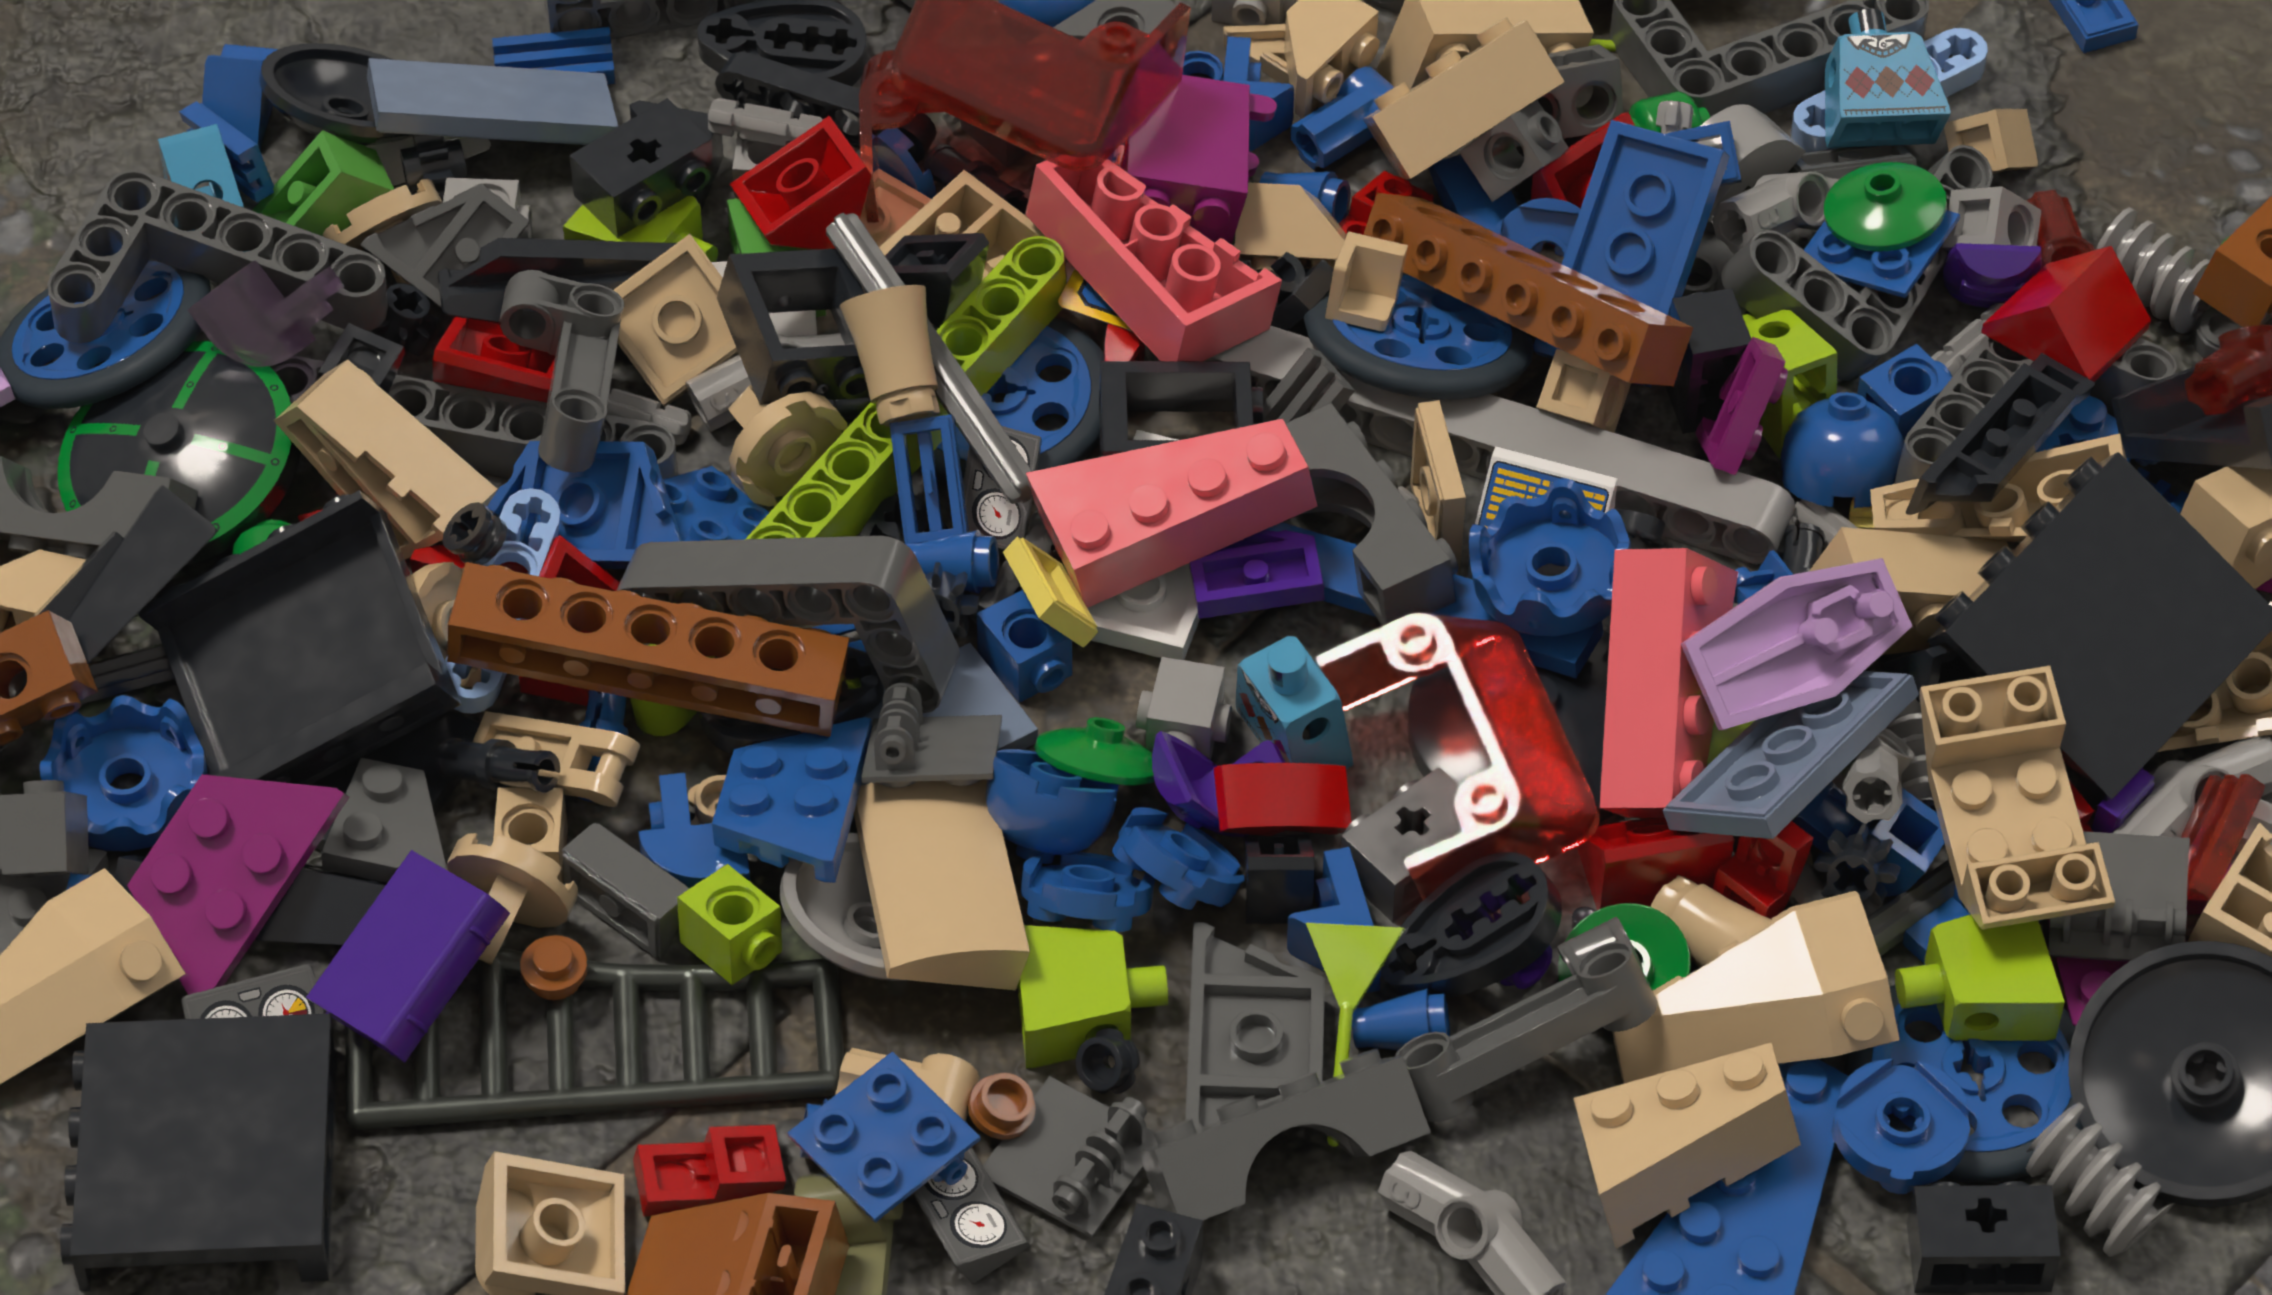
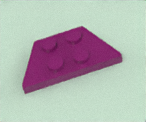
[127,774,350,995]

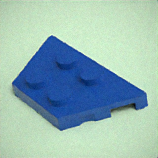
[487,441,682,570]
[712,717,872,883]

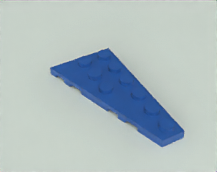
[1605,1059,1849,1295]

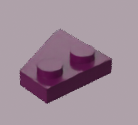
[1695,337,1788,475]

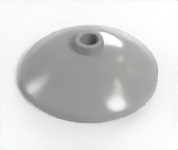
[780,833,907,981]

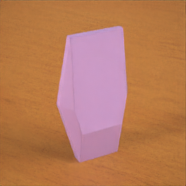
[1681,558,1913,730]

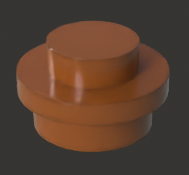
[520,935,588,1000]
[968,1073,1036,1140]

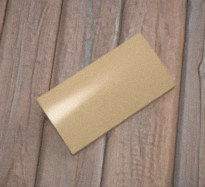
[854,779,1030,990]

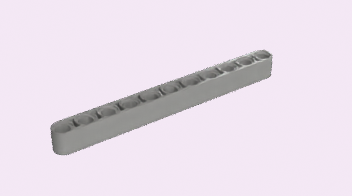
[1144,326,1795,564]

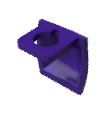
[1943,243,2042,308]
[1152,731,1285,838]

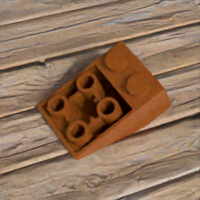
[626,1193,849,1295]

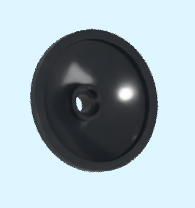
[259,43,413,146]

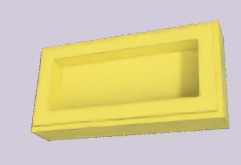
[1003,536,1098,648]

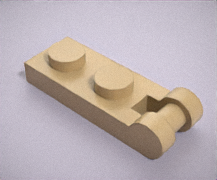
[473,711,640,807]

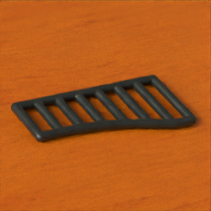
[345,948,844,1130]

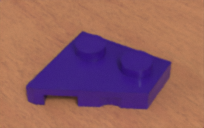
[1189,529,1325,619]

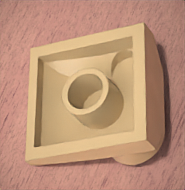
[475,1151,625,1295]

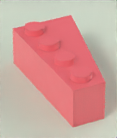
[1026,143,1282,362]
[1026,419,1318,608]
[1600,548,1738,818]

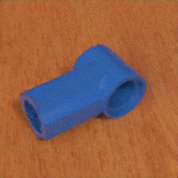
[1291,66,1394,170]

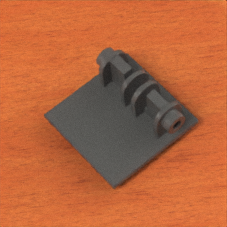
[862,683,1002,788]
[2048,831,2190,962]
[983,1076,1157,1239]

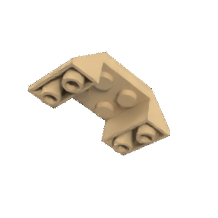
[1920,666,2115,930]

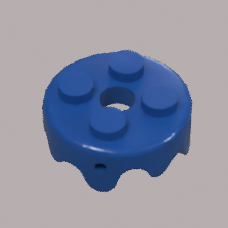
[1469,478,1631,636]
[40,695,208,852]

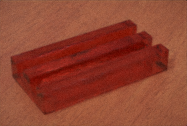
[2180,774,2265,900]

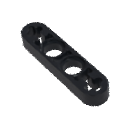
[715,52,937,163]

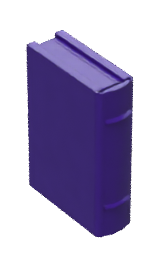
[306,850,511,1063]

